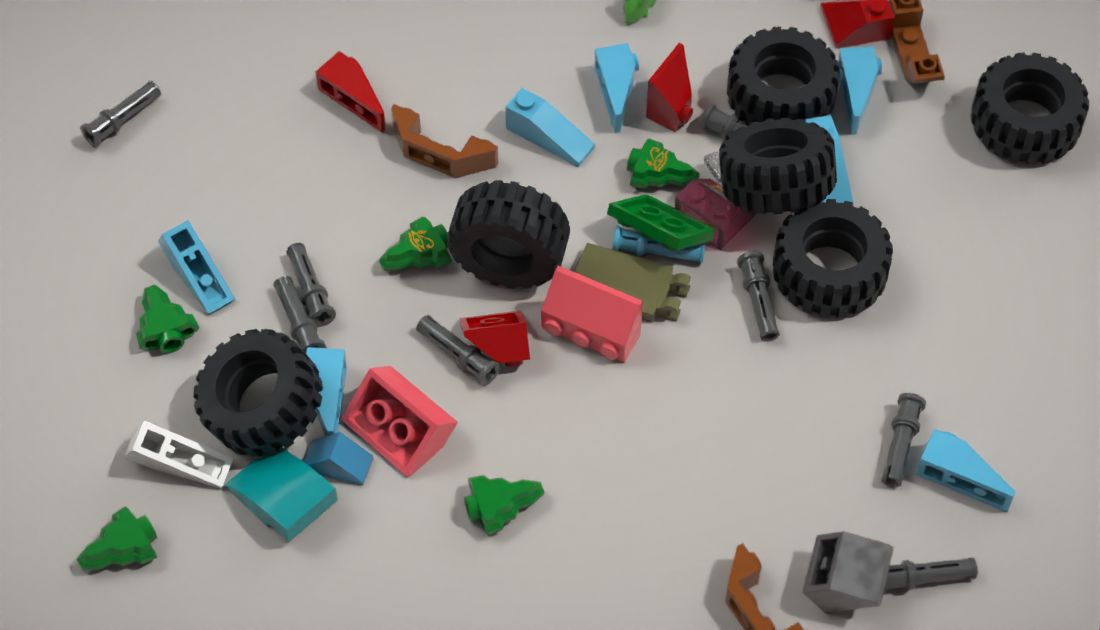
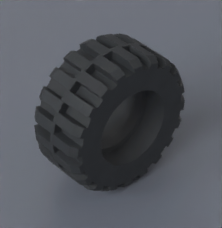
[727,26,840,126]
[971,52,1089,165]
[719,118,837,215]
[447,180,570,289]
[772,199,893,318]
[193,329,323,457]

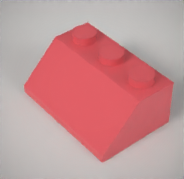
[541,265,643,363]
[340,366,458,477]

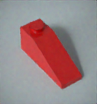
[315,51,386,133]

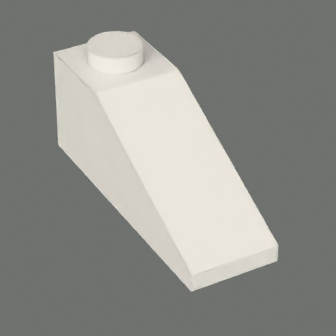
[124,421,233,489]

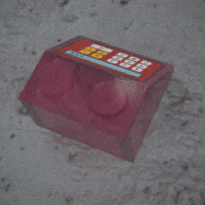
[674,179,757,250]

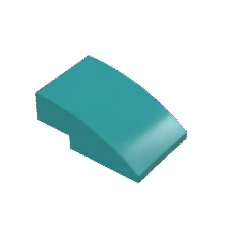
[225,448,338,542]

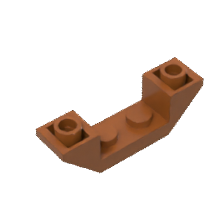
[889,0,945,83]
[391,104,498,178]
[725,543,804,630]

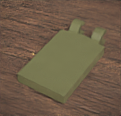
[574,243,691,322]

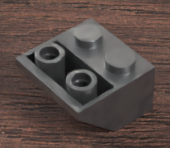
[802,531,893,613]

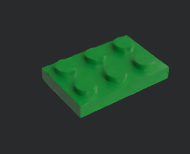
[607,194,716,251]

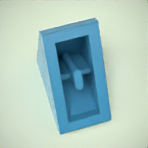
[304,432,373,486]

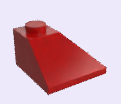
[820,0,895,49]
[646,43,693,132]
[459,311,530,367]

